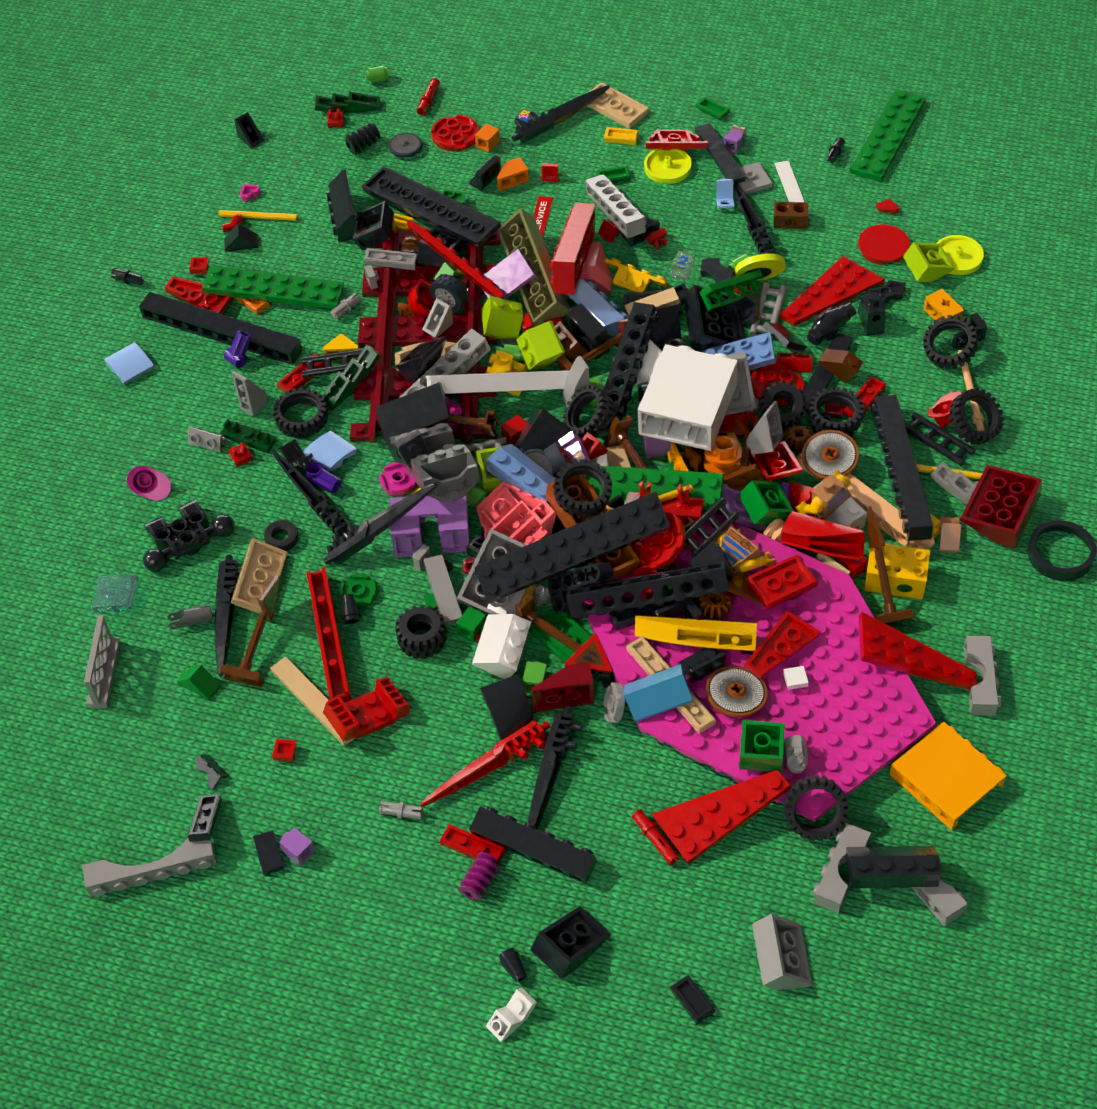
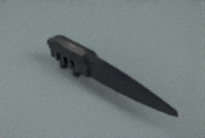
[511,85,610,143]
[733,184,776,254]
[273,451,348,537]
[323,483,437,565]
[214,555,242,677]
[528,706,583,830]

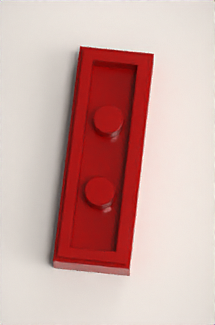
[277,353,325,393]
[843,376,887,418]
[439,824,506,866]

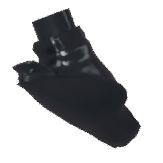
[806,302,856,345]

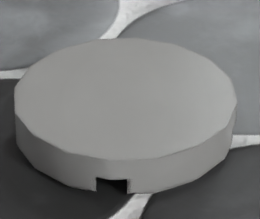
[603,682,625,724]

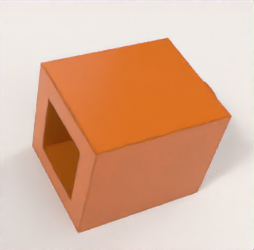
[475,124,500,153]

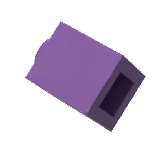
[279,828,315,866]

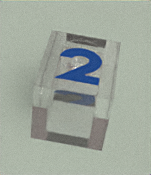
[671,251,695,281]

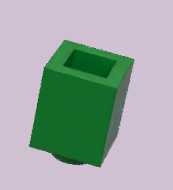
[456,607,486,642]

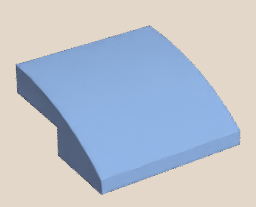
[104,342,154,385]
[304,431,357,472]

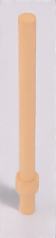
[958,350,985,433]

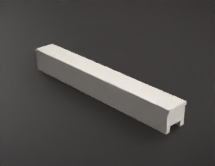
[426,370,570,394]

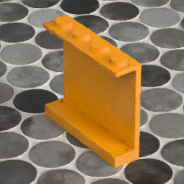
[890,722,1007,831]

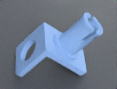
[716,178,734,209]

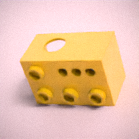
[864,544,930,600]

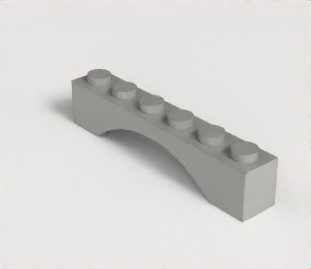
[82,838,216,897]

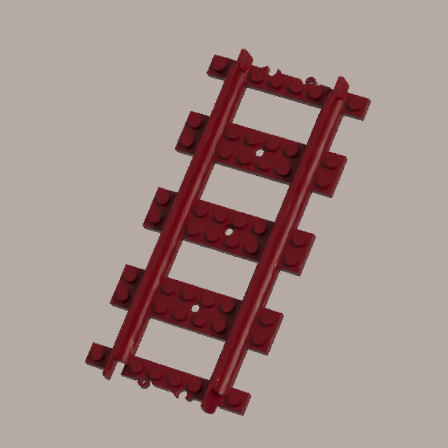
[350,218,500,443]

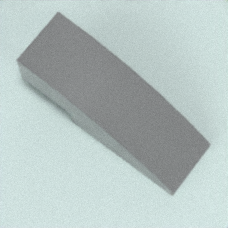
[563,356,590,407]

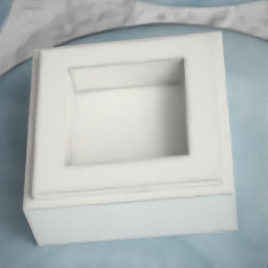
[783,666,808,690]

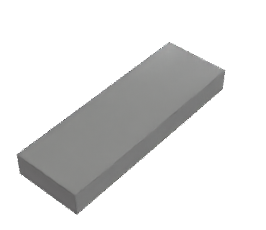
[364,248,417,270]

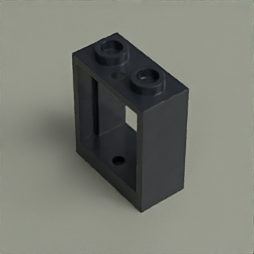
[353,201,394,251]
[567,304,610,360]

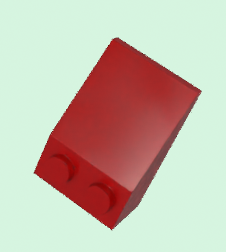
[750,441,803,481]

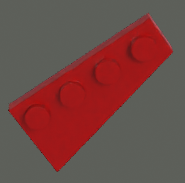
[165,276,234,314]
[743,610,821,679]

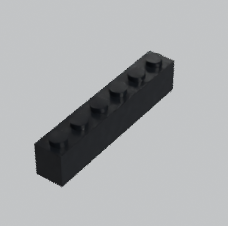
[469,806,597,884]

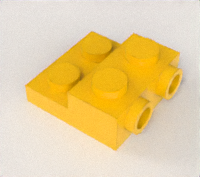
[485,350,528,396]

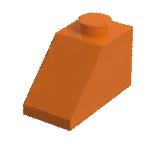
[497,157,529,192]

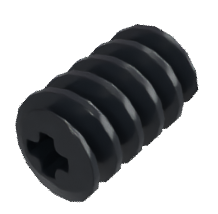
[345,122,381,155]

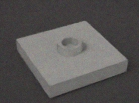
[738,162,772,195]

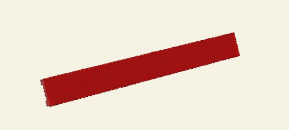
[306,567,352,703]

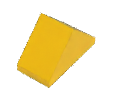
[323,334,359,361]

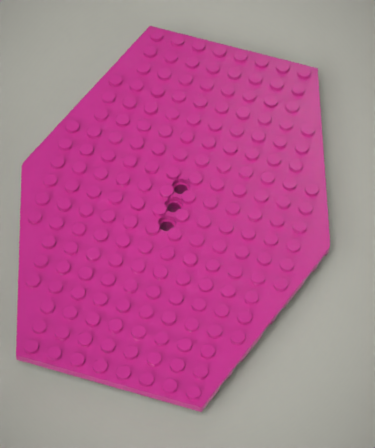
[585,511,936,822]

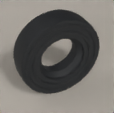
[264,520,298,551]

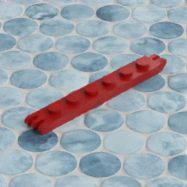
[407,220,504,299]

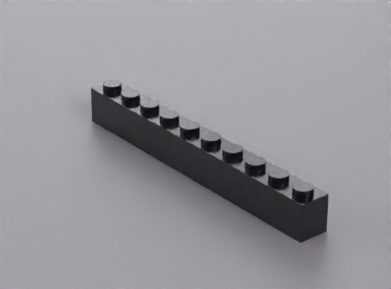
[139,292,303,365]
[871,395,933,541]

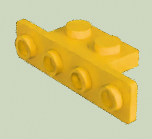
[604,258,670,293]

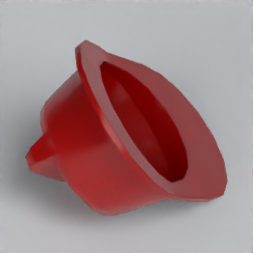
[927,392,961,429]

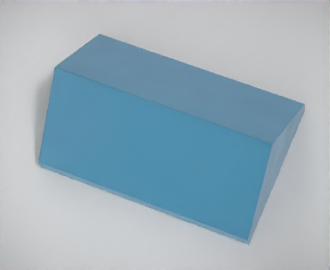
[624,664,693,722]

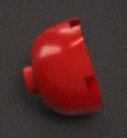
[408,282,435,317]

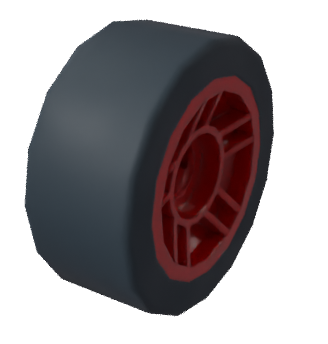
[544,442,572,473]

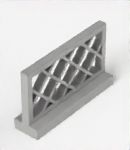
[84,615,121,708]

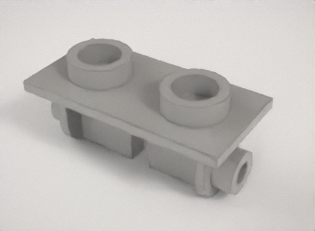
[188,427,226,453]

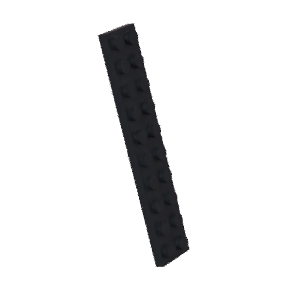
[361,166,501,248]
[474,491,671,604]

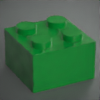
[738,481,794,525]
[739,720,785,773]

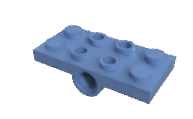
[702,332,776,374]

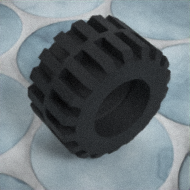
[758,381,807,430]
[395,605,447,659]

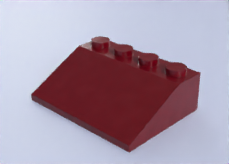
[960,465,1042,549]

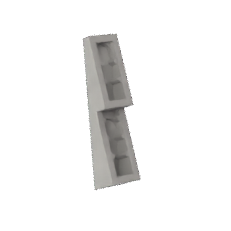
[423,555,462,627]

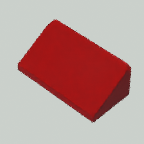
[776,352,813,372]

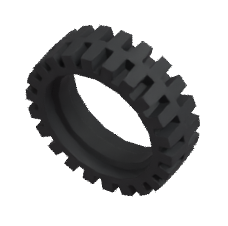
[923,315,978,369]
[563,385,614,440]
[808,387,864,435]
[273,388,328,438]
[949,388,1004,445]
[554,459,612,517]
[784,775,849,841]

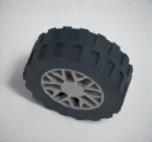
[429,274,469,313]

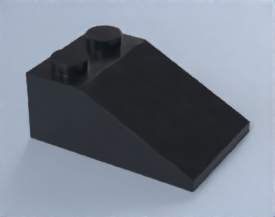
[417,228,464,269]
[396,336,447,383]
[530,906,611,980]

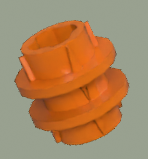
[703,436,742,476]

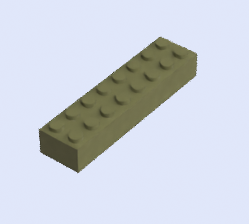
[498,208,571,326]

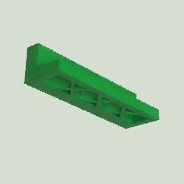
[700,269,762,311]

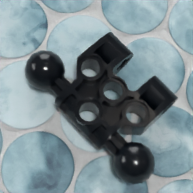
[143,499,235,572]

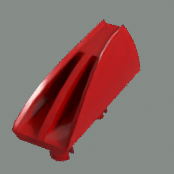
[625,481,705,524]
[780,511,865,559]

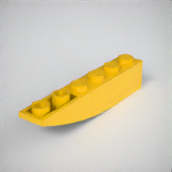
[635,616,757,651]

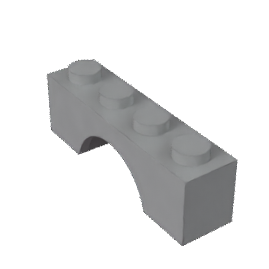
[964,636,1001,716]
[812,823,871,914]

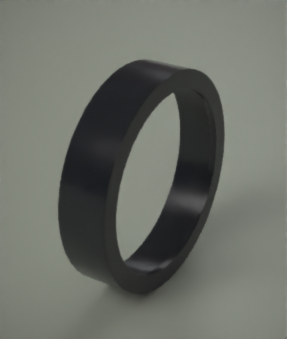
[1028,520,1096,581]

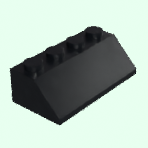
[326,169,356,242]
[846,846,942,888]

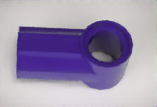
[224,330,252,368]
[305,462,342,494]

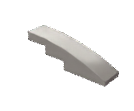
[929,462,978,504]

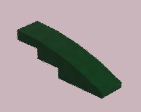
[314,91,380,113]
[322,344,382,411]

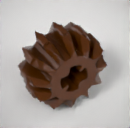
[401,236,421,264]
[783,423,813,454]
[699,591,732,621]

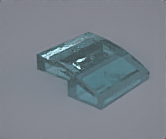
[91,574,139,613]

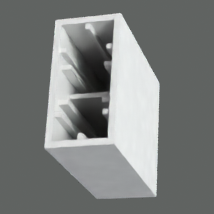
[638,344,737,451]

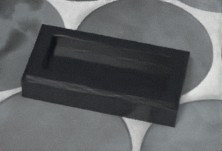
[253,830,284,875]
[670,975,715,1025]

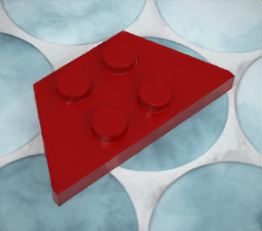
[645,130,708,151]

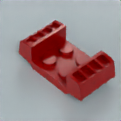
[323,677,410,742]

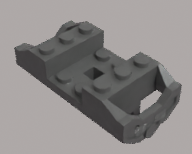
[390,423,480,502]

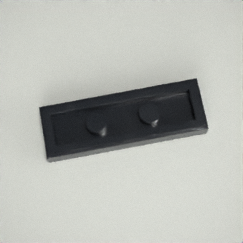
[188,794,222,842]

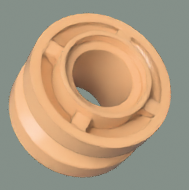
[763,519,785,542]

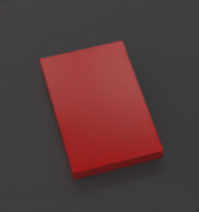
[746,554,818,610]

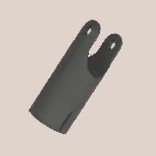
[167,604,213,629]

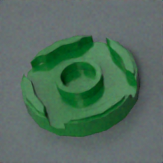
[339,574,378,609]

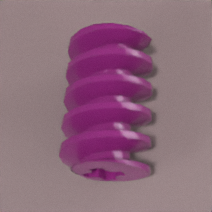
[457,852,500,901]

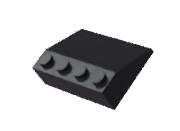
[683,285,746,352]

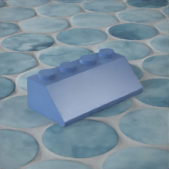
[567,279,629,337]
[487,444,555,507]

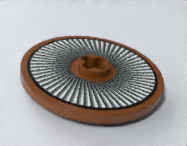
[802,430,859,480]
[705,666,767,718]

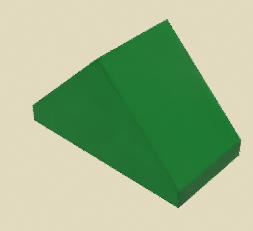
[177,665,221,701]

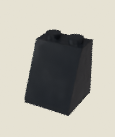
[515,409,573,453]

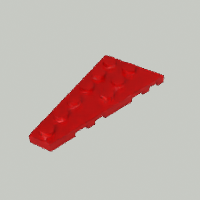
[780,256,885,326]
[859,612,977,690]
[652,770,791,864]

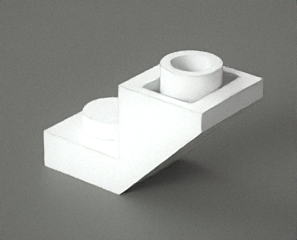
[486,988,537,1042]

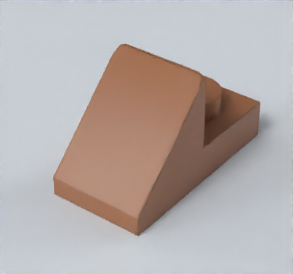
[939,517,961,553]

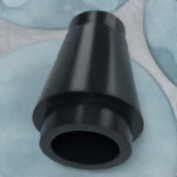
[341,594,361,624]
[499,948,527,983]

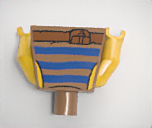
[795,470,851,520]
[716,525,775,574]

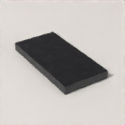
[375,382,452,442]

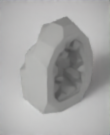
[784,735,808,773]

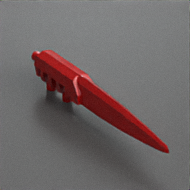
[420,721,551,806]

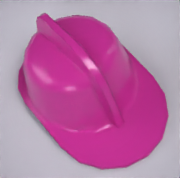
[127,465,171,501]

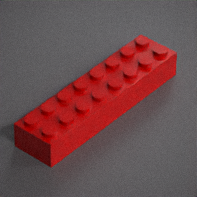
[550,203,595,295]

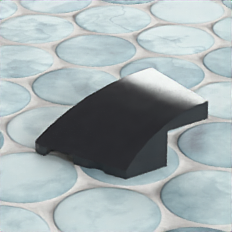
[480,674,534,741]

